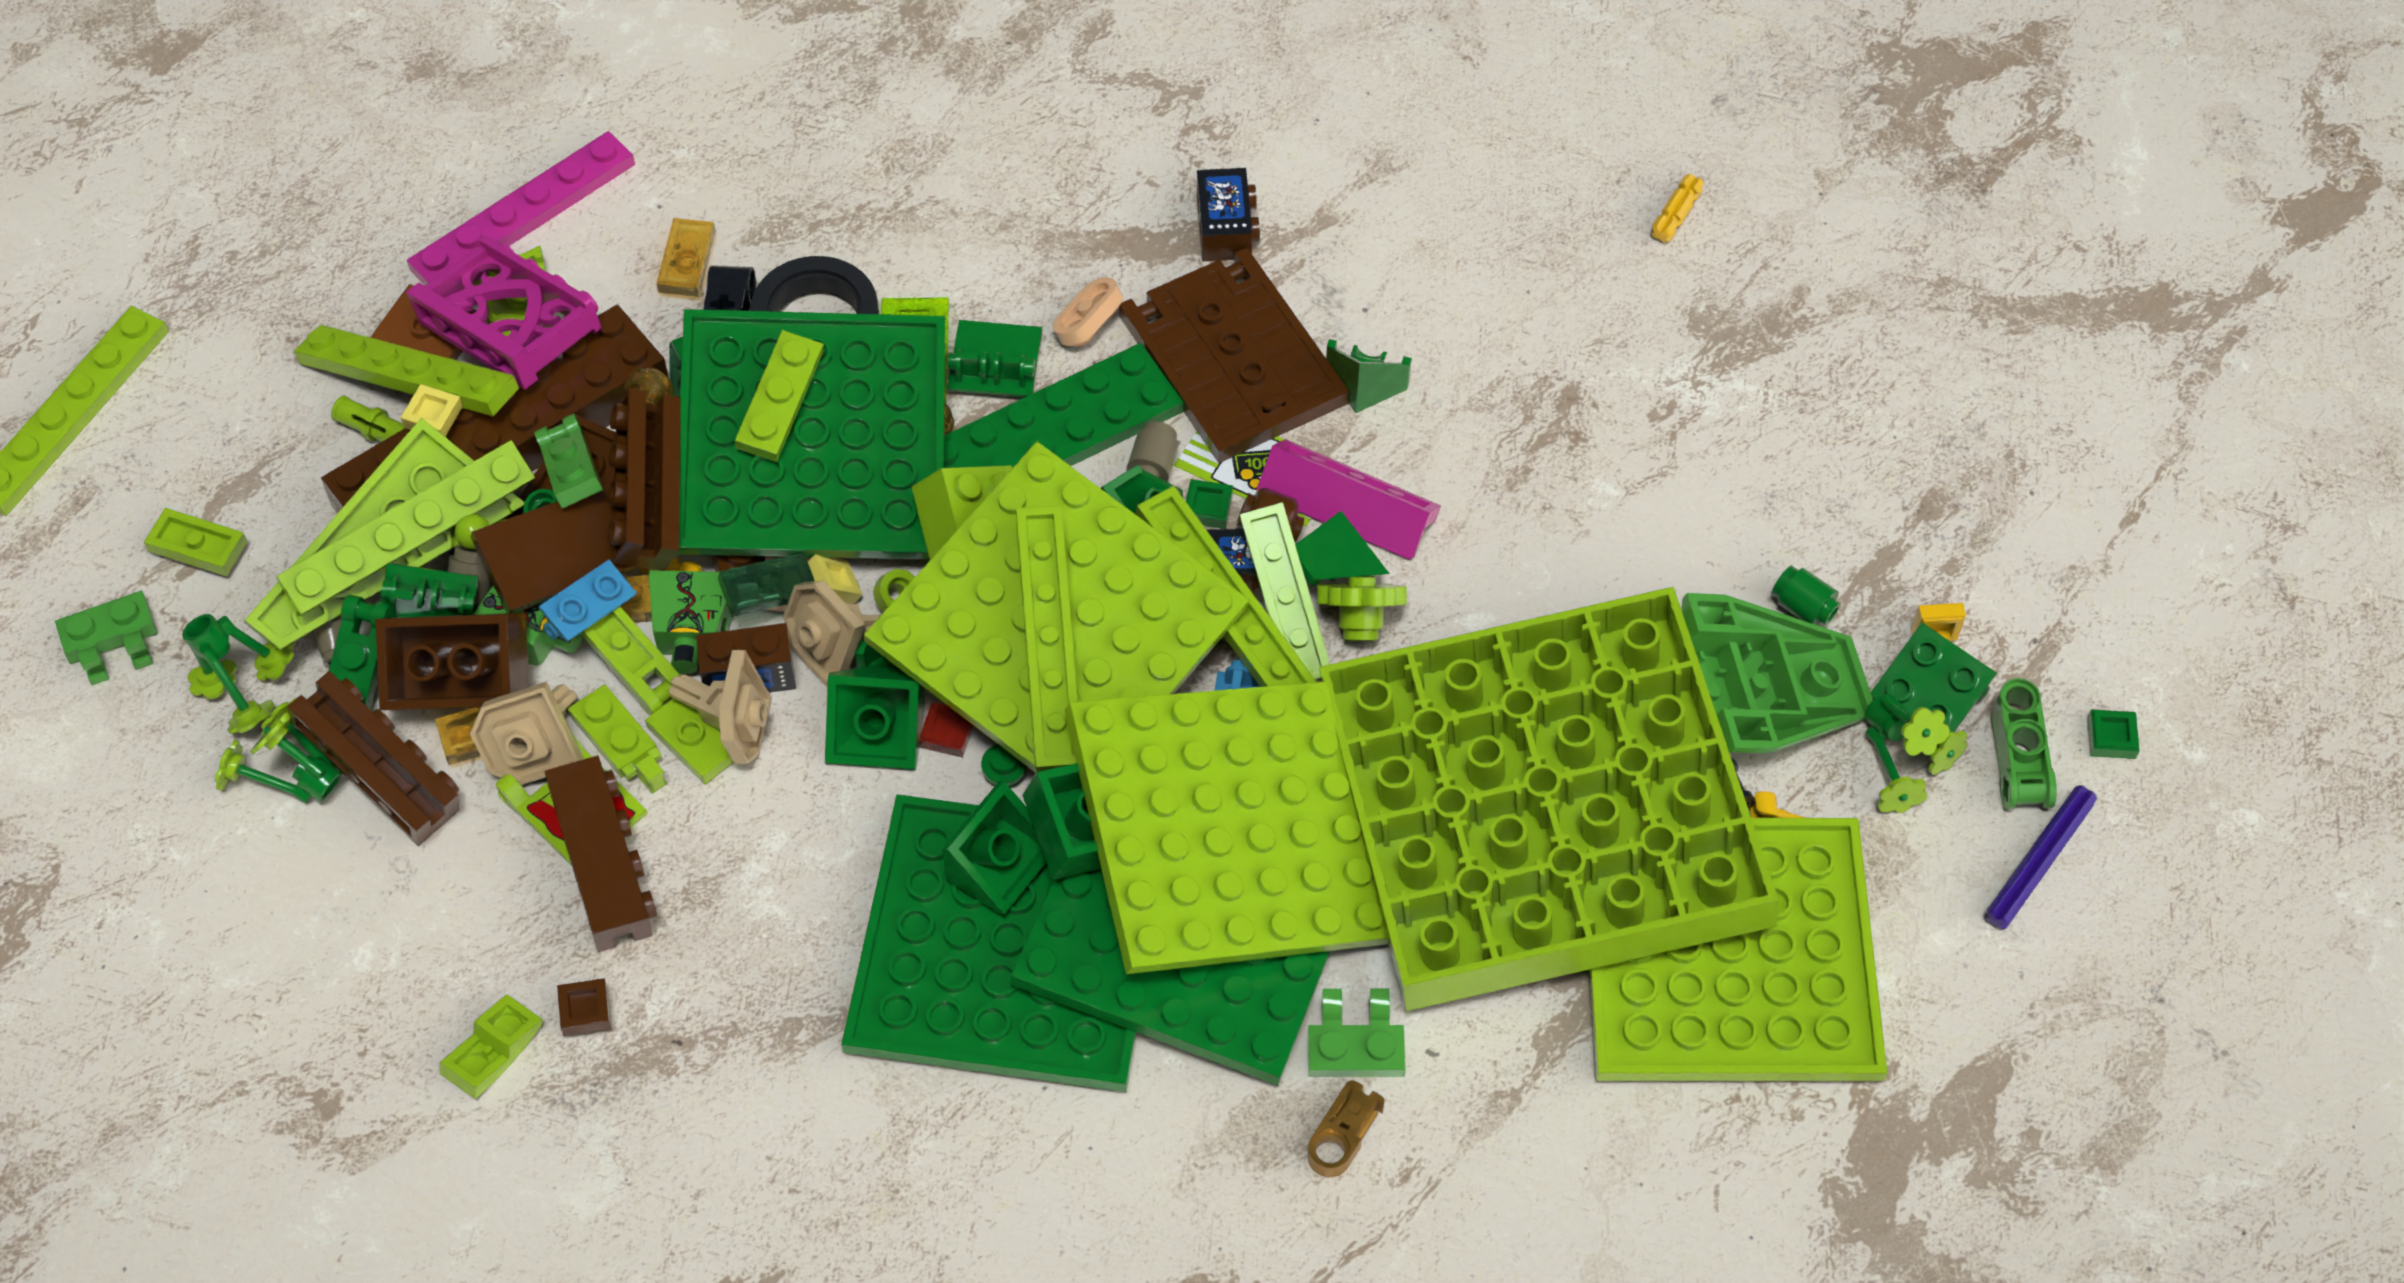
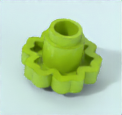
[1317,576,1407,640]

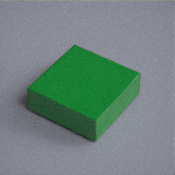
[1186,479,1233,529]
[2087,709,2140,759]

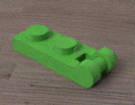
[534,413,603,509]

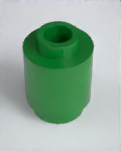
[1771,565,1841,625]

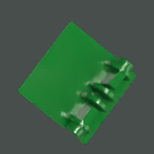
[947,320,1043,397]
[381,563,478,617]
[1871,623,1997,732]

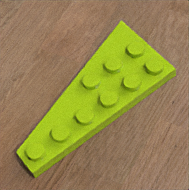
[244,418,524,651]

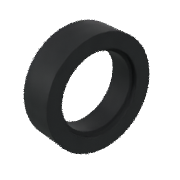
[750,256,879,314]

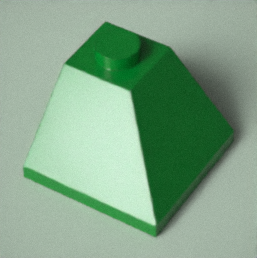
[825,665,925,769]

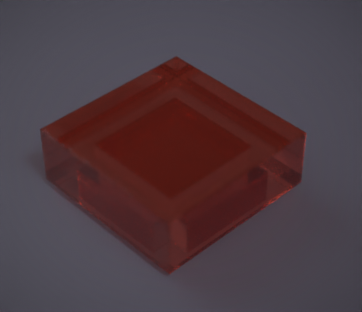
[918,702,974,758]

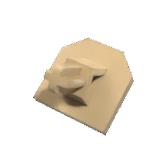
[783,580,881,686]
[669,650,772,764]
[470,681,584,785]

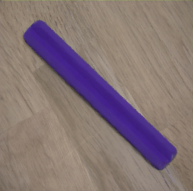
[1985,785,2097,929]

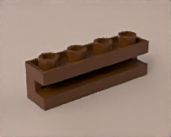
[607,388,680,571]
[287,671,460,846]
[544,755,657,952]

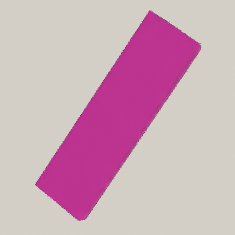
[1256,439,1441,559]

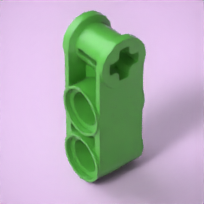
[1991,678,2057,809]

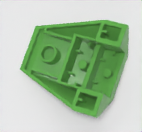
[1681,593,1873,753]

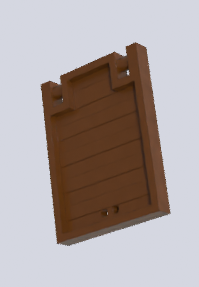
[1119,247,1349,463]

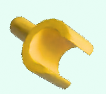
[1750,791,1807,818]

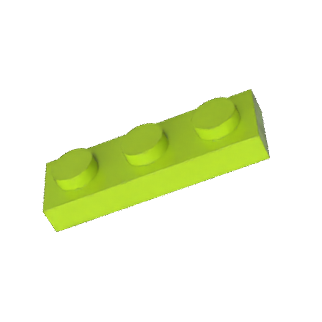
[735,330,824,462]

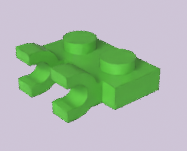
[55,590,157,685]
[1308,988,1405,1077]

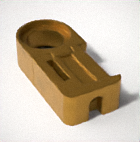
[1308,1080,1385,1177]

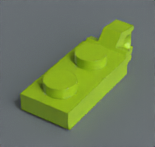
[567,684,667,794]

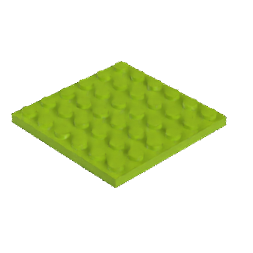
[864,441,1250,773]
[1065,682,1388,974]
[1589,818,1888,1081]

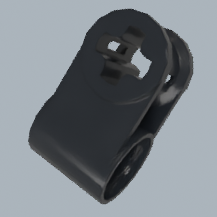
[703,265,756,311]

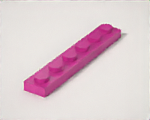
[406,131,635,286]

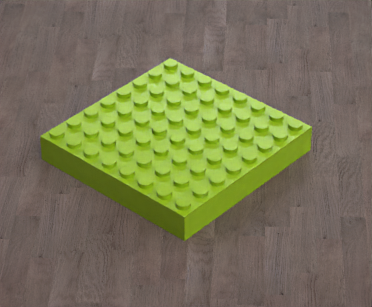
[1319,586,1779,1011]

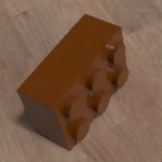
[375,613,529,710]

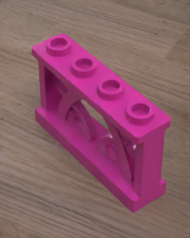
[406,236,602,390]

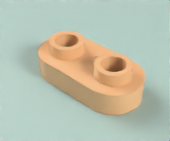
[1053,278,1123,347]

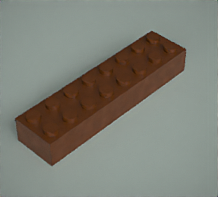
[321,304,671,514]

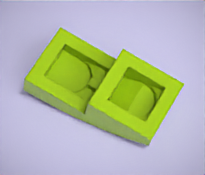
[440,994,542,1099]

